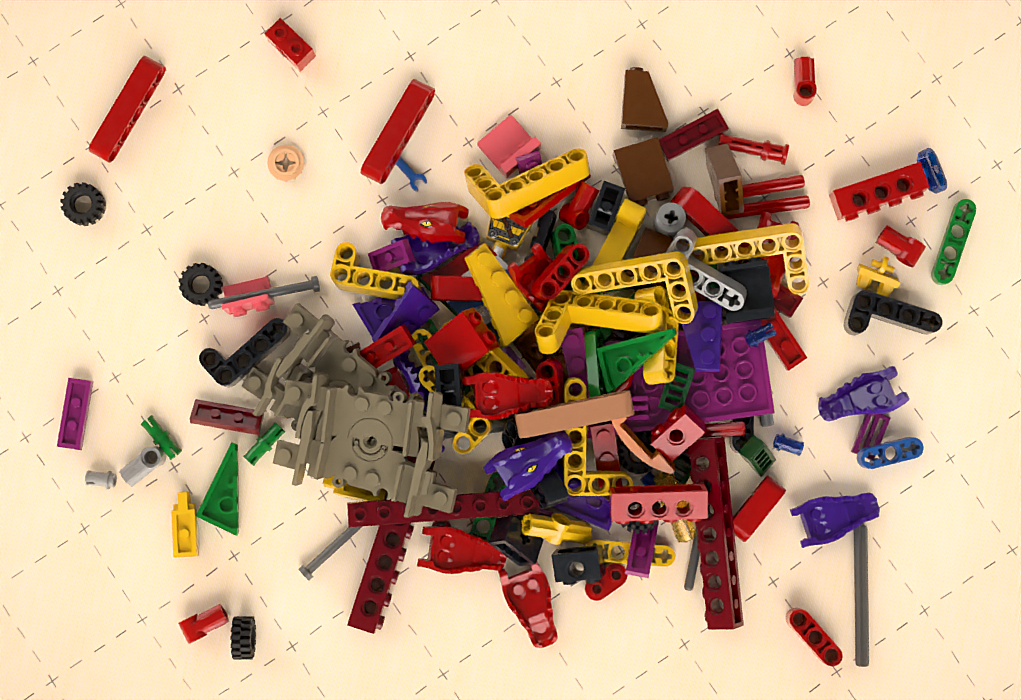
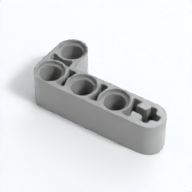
[666,229,747,311]

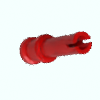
[718,133,789,165]

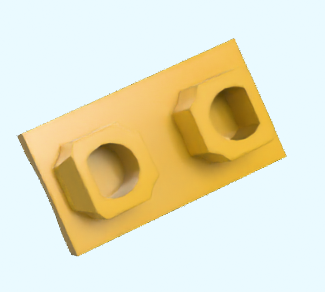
[856,256,900,297]

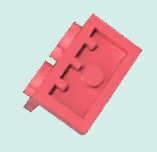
[477,115,541,178]
[221,276,275,317]

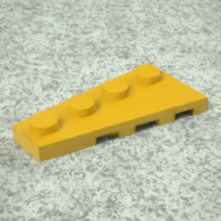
[465,243,539,347]

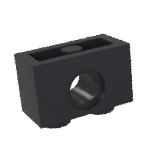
[587,181,626,236]
[551,545,606,585]

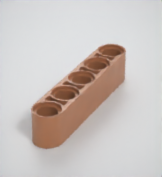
[514,390,635,438]

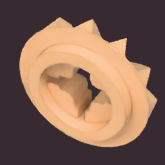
[267,145,305,182]

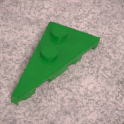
[596,328,677,393]
[196,442,239,536]

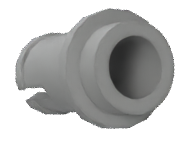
[85,470,117,489]

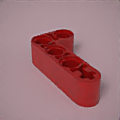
[669,187,750,264]

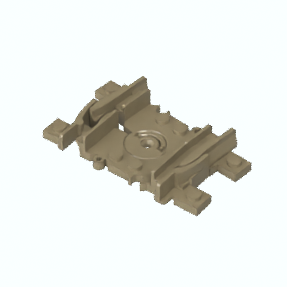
[242,303,428,445]
[273,373,471,518]

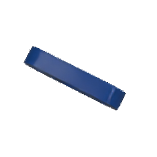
[857,437,924,469]

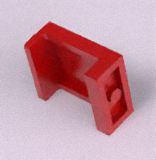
[424,308,499,375]

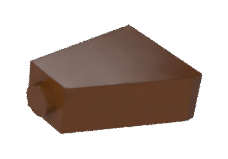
[621,67,668,132]
[705,143,744,216]

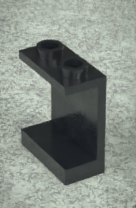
[719,257,776,324]

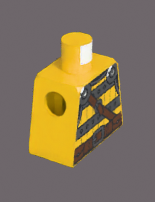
[486,215,534,260]

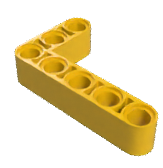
[464,148,590,219]
[688,223,809,295]
[571,251,698,324]
[535,290,664,354]
[563,377,633,496]

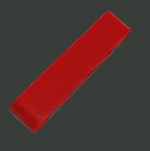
[89,55,166,163]
[360,79,435,185]

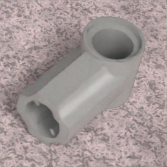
[119,446,166,487]

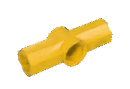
[521,513,592,545]

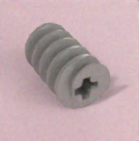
[653,203,686,238]

